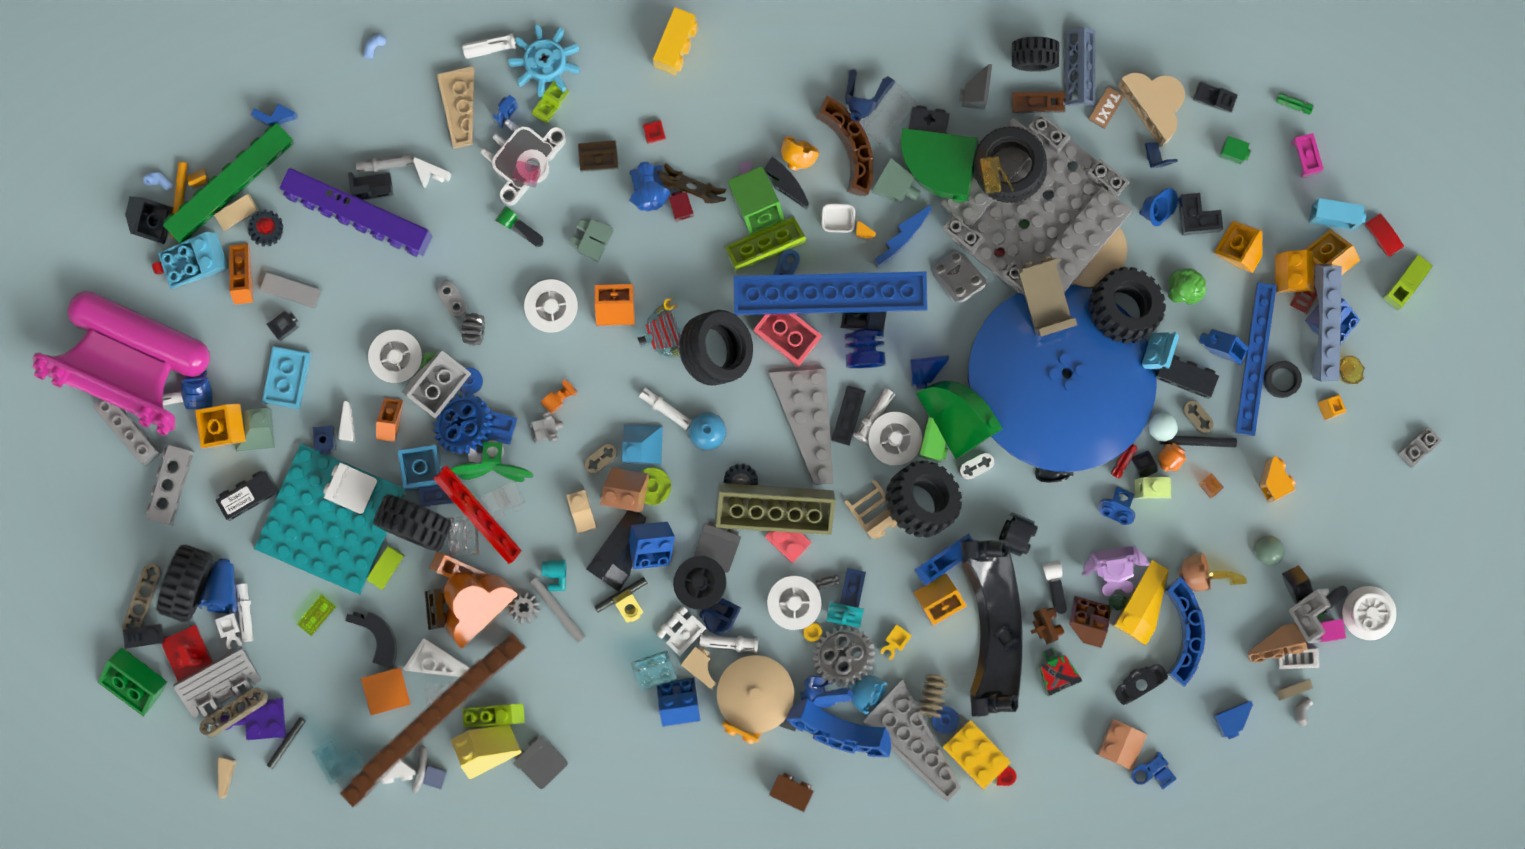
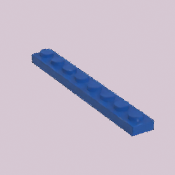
[1235,282,1277,436]

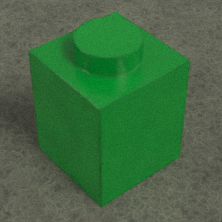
[1219,136,1251,164]

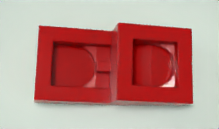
[1365,213,1404,257]

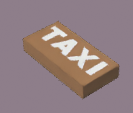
[1088,86,1124,129]

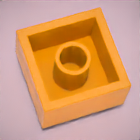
[195,404,246,448]

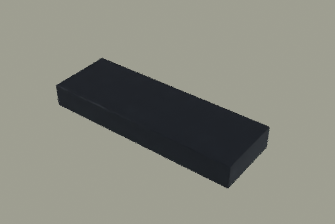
[831,385,866,446]

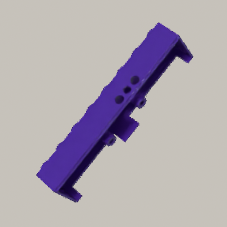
[279,168,432,257]

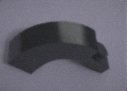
[345,611,397,668]

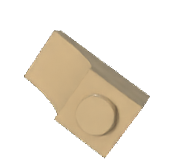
[566,490,596,533]
[681,647,716,689]

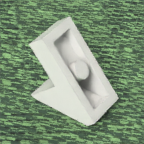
[413,157,452,188]

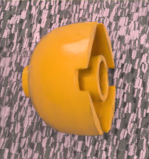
[781,136,820,171]

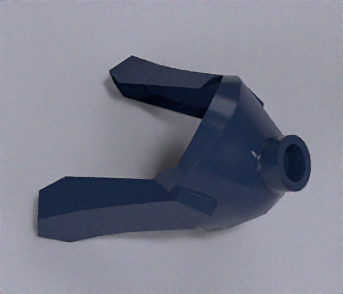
[845,69,895,122]

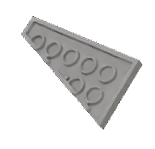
[769,369,833,485]
[862,679,961,802]

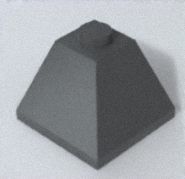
[959,64,992,110]

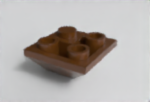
[1069,596,1112,648]

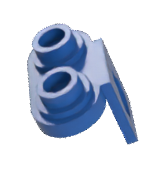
[1098,487,1135,525]

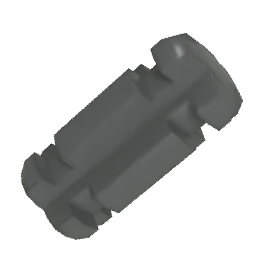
[816,575,840,590]

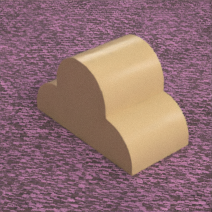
[1117,73,1185,147]

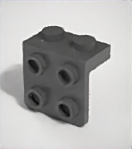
[694,522,741,573]
[513,736,568,789]

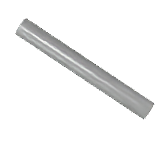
[530,577,586,642]

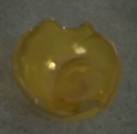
[1339,356,1365,385]

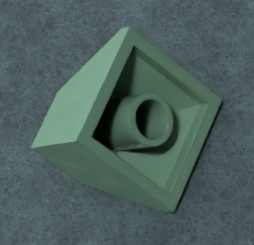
[235,408,275,451]

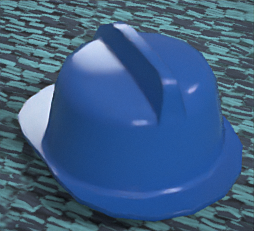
[1139,188,1178,226]

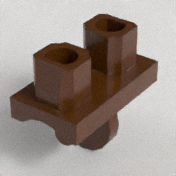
[1030,608,1064,644]

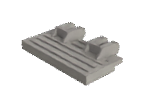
[173,646,261,718]

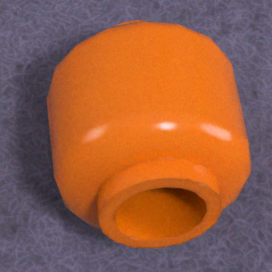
[1157,443,1186,472]

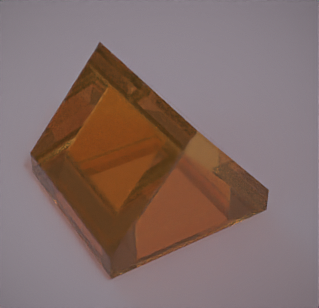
[1198,473,1224,499]

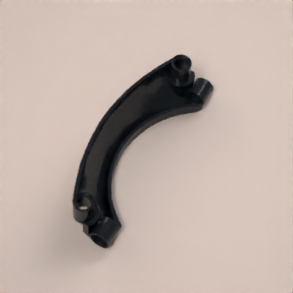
[961,540,1023,717]

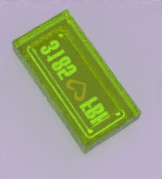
[297,594,337,637]

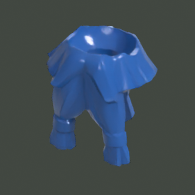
[629,162,671,212]

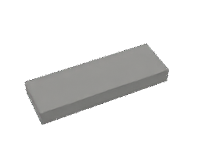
[260,272,321,308]

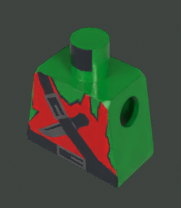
[1039,647,1082,696]

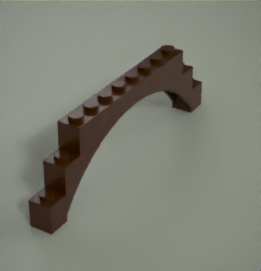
[340,633,527,807]

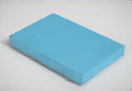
[261,346,311,409]

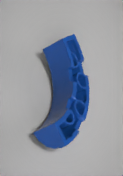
[1164,577,1205,687]
[786,699,891,757]

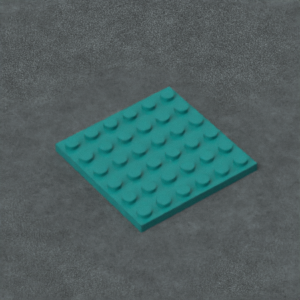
[254,444,406,595]

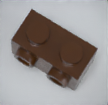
[769,772,814,812]

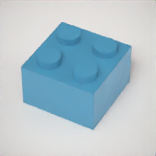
[398,445,442,490]

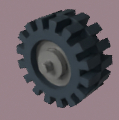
[723,463,758,485]

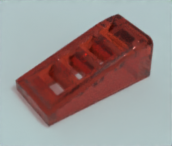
[1290,274,1317,314]

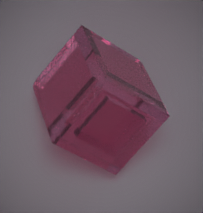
[512,161,541,188]

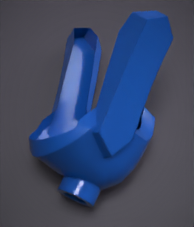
[800,666,853,708]

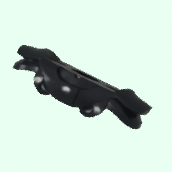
[1115,664,1168,705]

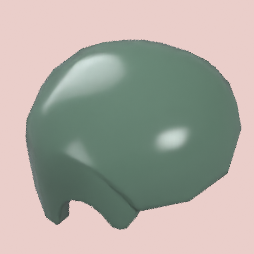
[1254,536,1285,566]

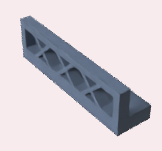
[1066,27,1095,106]

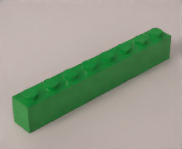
[163,123,295,243]

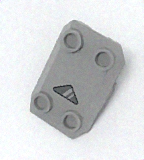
[932,250,986,303]

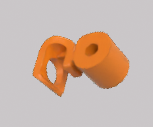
[541,379,578,415]

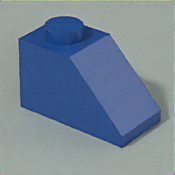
[1213,701,1253,739]

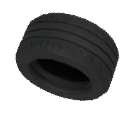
[973,126,1047,203]
[679,310,753,386]

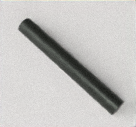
[594,577,648,613]
[267,717,306,769]

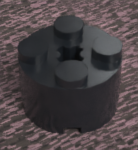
[999,512,1038,557]

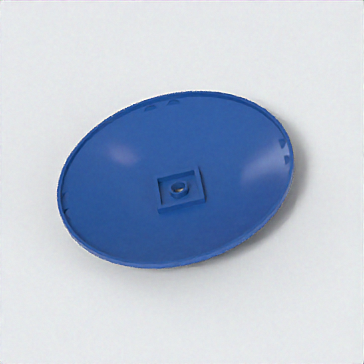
[968,284,1157,472]

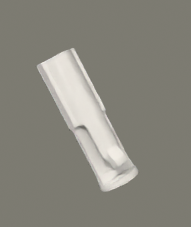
[462,33,516,59]

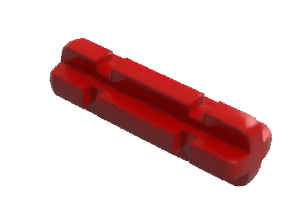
[1111,444,1137,479]

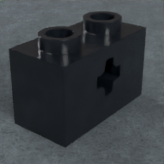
[908,105,950,134]

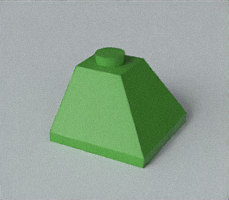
[918,417,948,463]

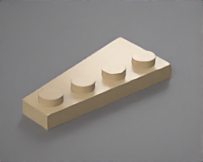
[437,66,475,149]

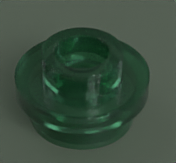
[1108,594,1127,611]

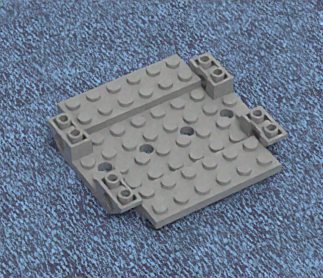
[940,113,1132,296]

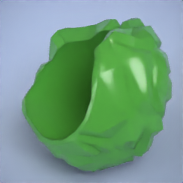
[1168,268,1207,305]

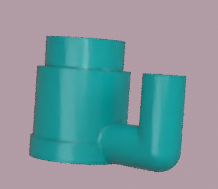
[542,559,567,591]

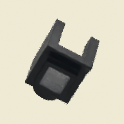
[266,311,299,341]

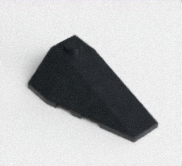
[586,510,646,592]

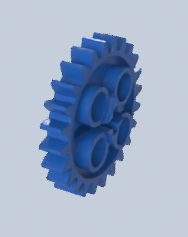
[433,393,493,455]

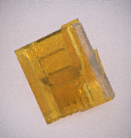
[980,157,1013,194]

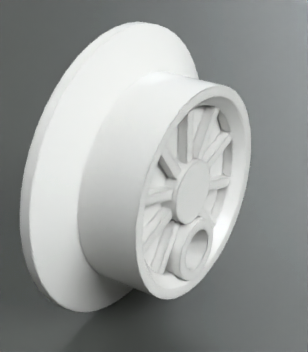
[524,279,578,333]
[368,330,422,383]
[868,412,922,466]
[767,576,821,630]
[1342,586,1396,640]

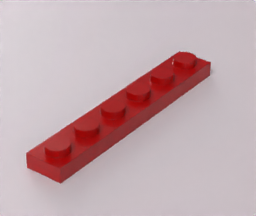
[433,465,522,564]

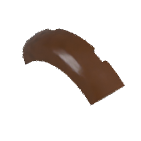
[816,96,874,196]

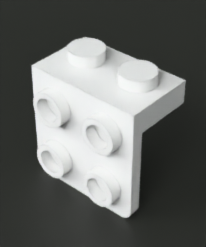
[323,463,377,514]

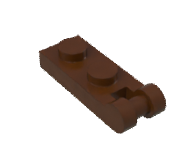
[1012,92,1066,113]

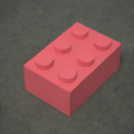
[753,314,822,368]

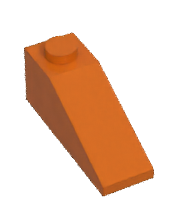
[229,243,253,305]
[429,552,490,580]

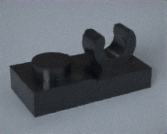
[122,624,165,649]

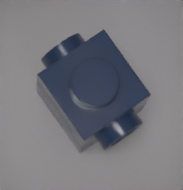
[313,426,336,455]

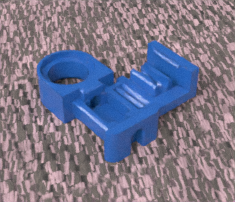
[1131,752,1177,790]

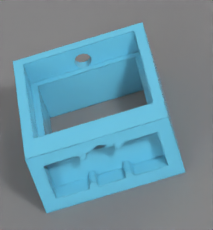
[1309,198,1367,230]

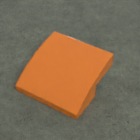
[361,667,411,716]

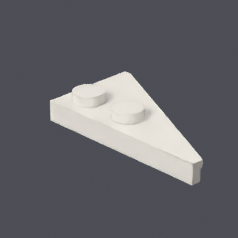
[403,638,469,677]

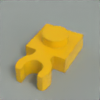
[880,624,912,660]

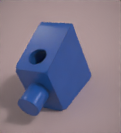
[1199,329,1248,365]

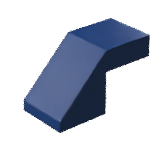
[251,104,298,126]

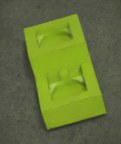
[532,81,569,124]
[366,545,405,590]

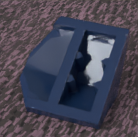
[699,598,741,635]

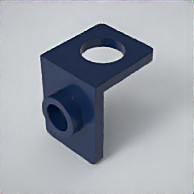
[1145,142,1178,168]

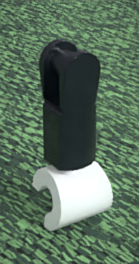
[1042,560,1067,614]

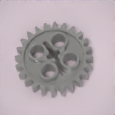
[812,625,876,687]

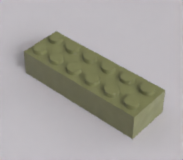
[715,483,835,535]

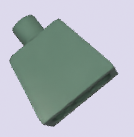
[872,158,920,203]

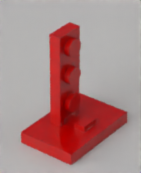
[161,625,213,681]

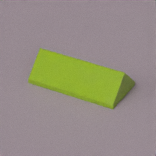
[724,216,806,273]

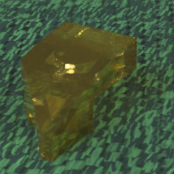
[1209,571,1247,585]

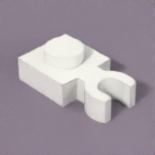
[215,613,242,650]

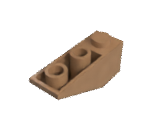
[1248,623,1308,663]

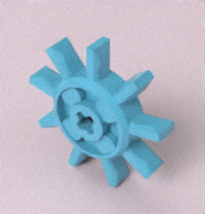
[508,25,580,97]

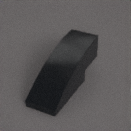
[764,156,809,210]

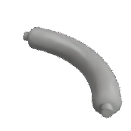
[412,745,427,793]

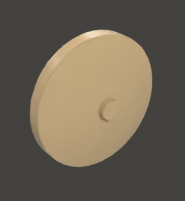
[1072,227,1127,288]
[717,655,794,733]

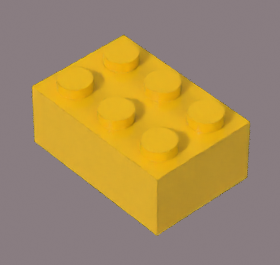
[653,7,698,75]
[942,720,1011,790]

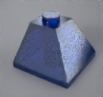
[909,355,949,389]

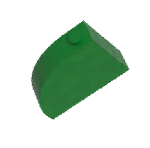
[901,128,979,203]
[916,381,1003,459]

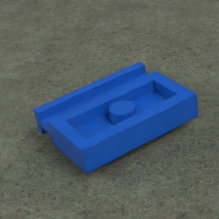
[492,94,519,128]
[485,411,517,445]

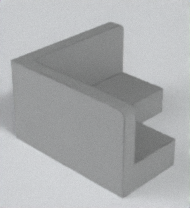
[1289,589,1331,643]

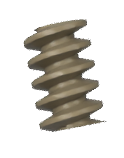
[918,674,948,718]

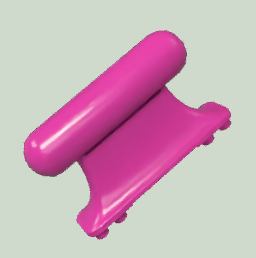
[32,291,210,435]

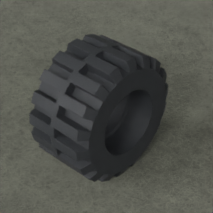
[1012,37,1060,72]

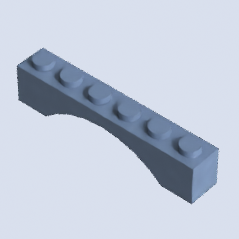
[1312,264,1342,382]

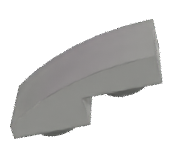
[1398,427,1442,468]

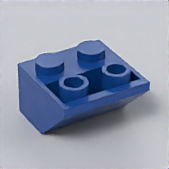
[1305,298,1360,345]
[629,521,675,569]
[656,678,700,727]

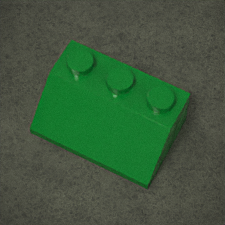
[97,647,168,717]

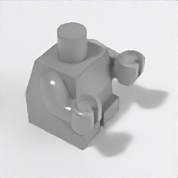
[529,412,563,443]

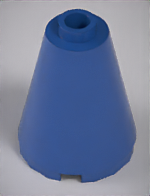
[198,559,237,614]

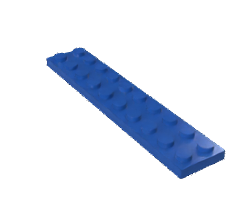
[734,271,927,315]

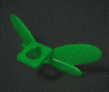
[450,442,533,482]

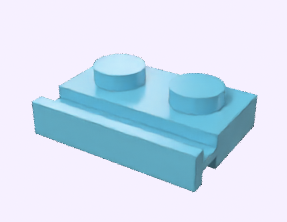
[1142,332,1179,369]

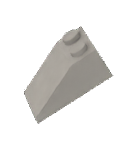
[402,350,471,419]

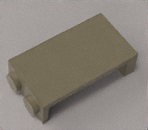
[1017,255,1077,336]

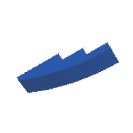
[874,205,932,268]

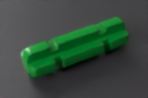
[1276,93,1314,115]

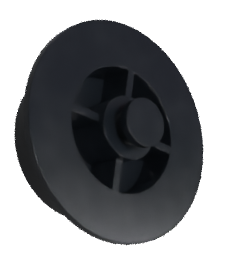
[673,556,727,610]

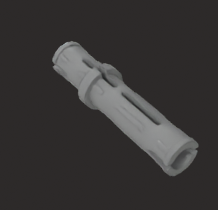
[355,153,414,173]

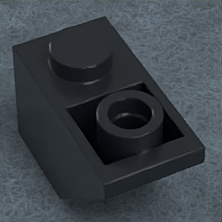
[1282,565,1313,605]

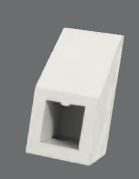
[382,760,417,784]

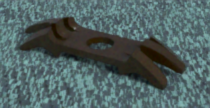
[657,163,727,203]

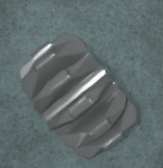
[461,313,485,346]

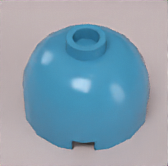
[688,412,726,450]
[850,675,887,715]

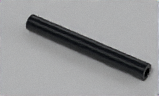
[1159,436,1237,448]

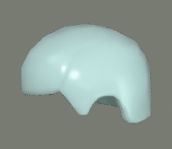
[1148,412,1178,442]

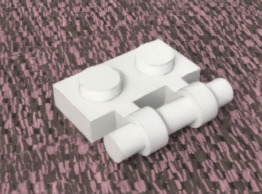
[656,606,706,656]

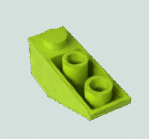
[1383,254,1433,310]
[462,704,525,728]

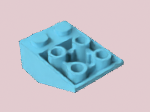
[158,232,229,289]

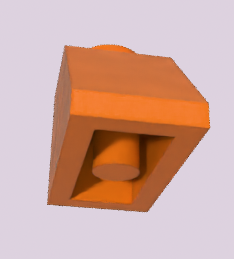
[376,397,403,442]

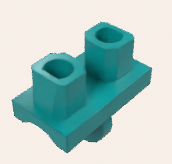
[826,602,864,628]

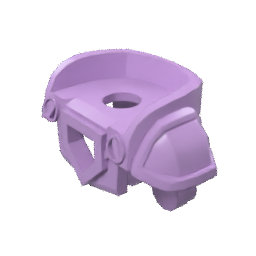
[1082,546,1150,596]

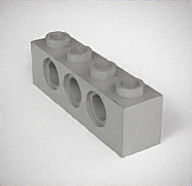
[93,399,161,466]
[146,445,194,526]

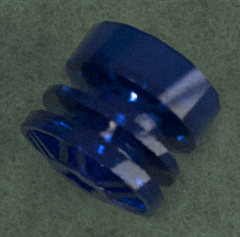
[844,330,886,369]

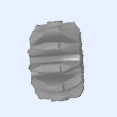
[508,591,541,624]

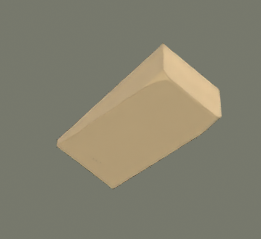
[218,757,236,799]

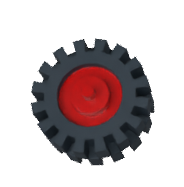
[248,210,283,247]

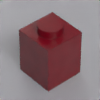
[669,191,694,222]

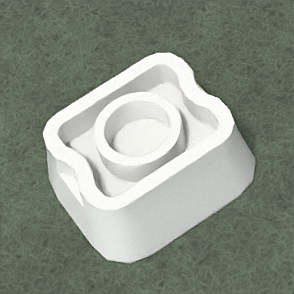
[822,204,855,233]

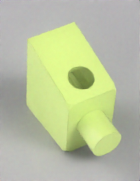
[1134,477,1171,499]

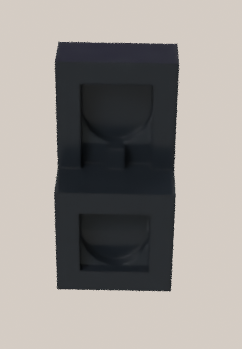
[1193,82,1238,113]

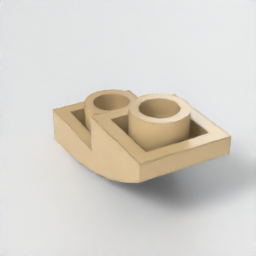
[214,194,259,231]

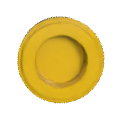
[803,622,822,642]

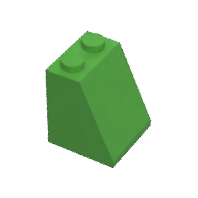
[727,166,785,235]

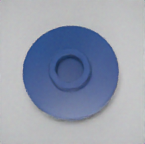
[459,368,483,394]
[932,706,959,734]

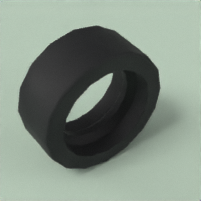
[1264,361,1302,398]

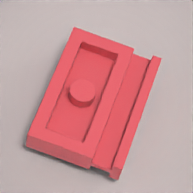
[765,531,811,563]

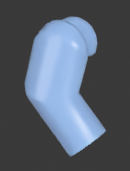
[363,34,386,59]
[143,172,173,191]

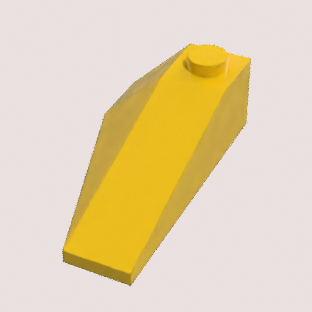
[1112,560,1169,646]

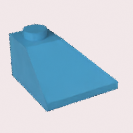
[622,425,663,464]

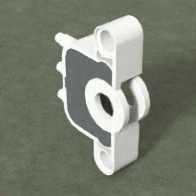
[481,119,566,206]

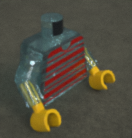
[637,297,681,358]

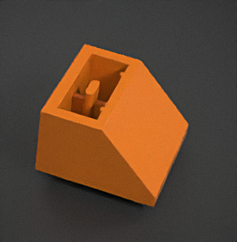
[595,284,635,326]

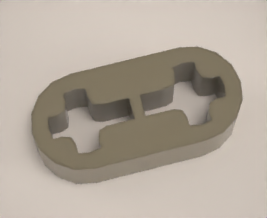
[1183,401,1213,433]
[585,444,617,474]
[1275,679,1313,701]

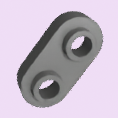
[438,282,467,318]

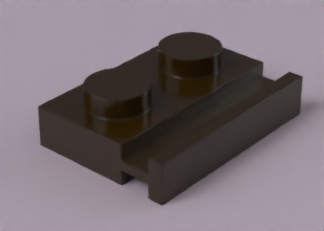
[578,140,618,172]
[424,589,446,630]

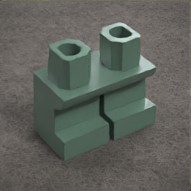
[569,219,614,263]

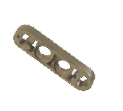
[122,564,161,629]
[199,687,268,737]

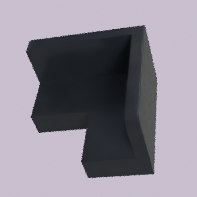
[348,172,394,200]
[1178,193,1223,236]

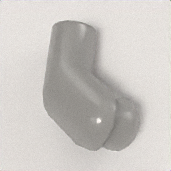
[1294,697,1313,727]

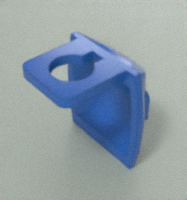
[181,370,213,409]

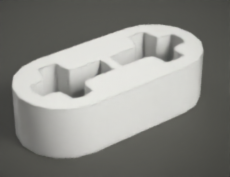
[960,453,994,480]

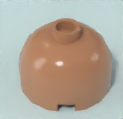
[1178,552,1211,591]

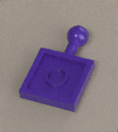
[218,698,286,740]

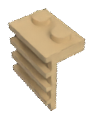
[844,480,898,539]

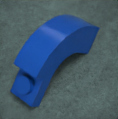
[915,533,973,586]

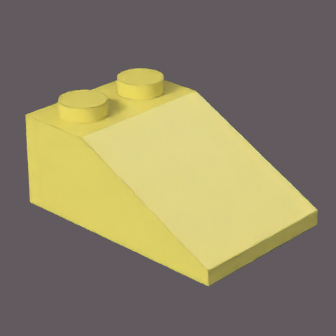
[450,724,522,780]

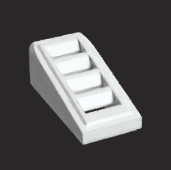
[338,401,356,442]
[1279,648,1320,669]

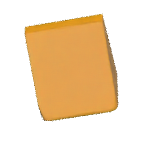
[187,169,209,188]
[856,220,876,239]
[1318,394,1347,420]

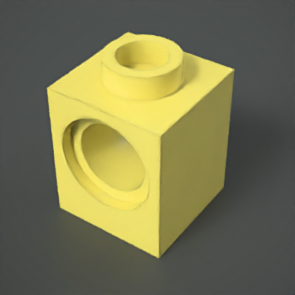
[613,589,643,623]

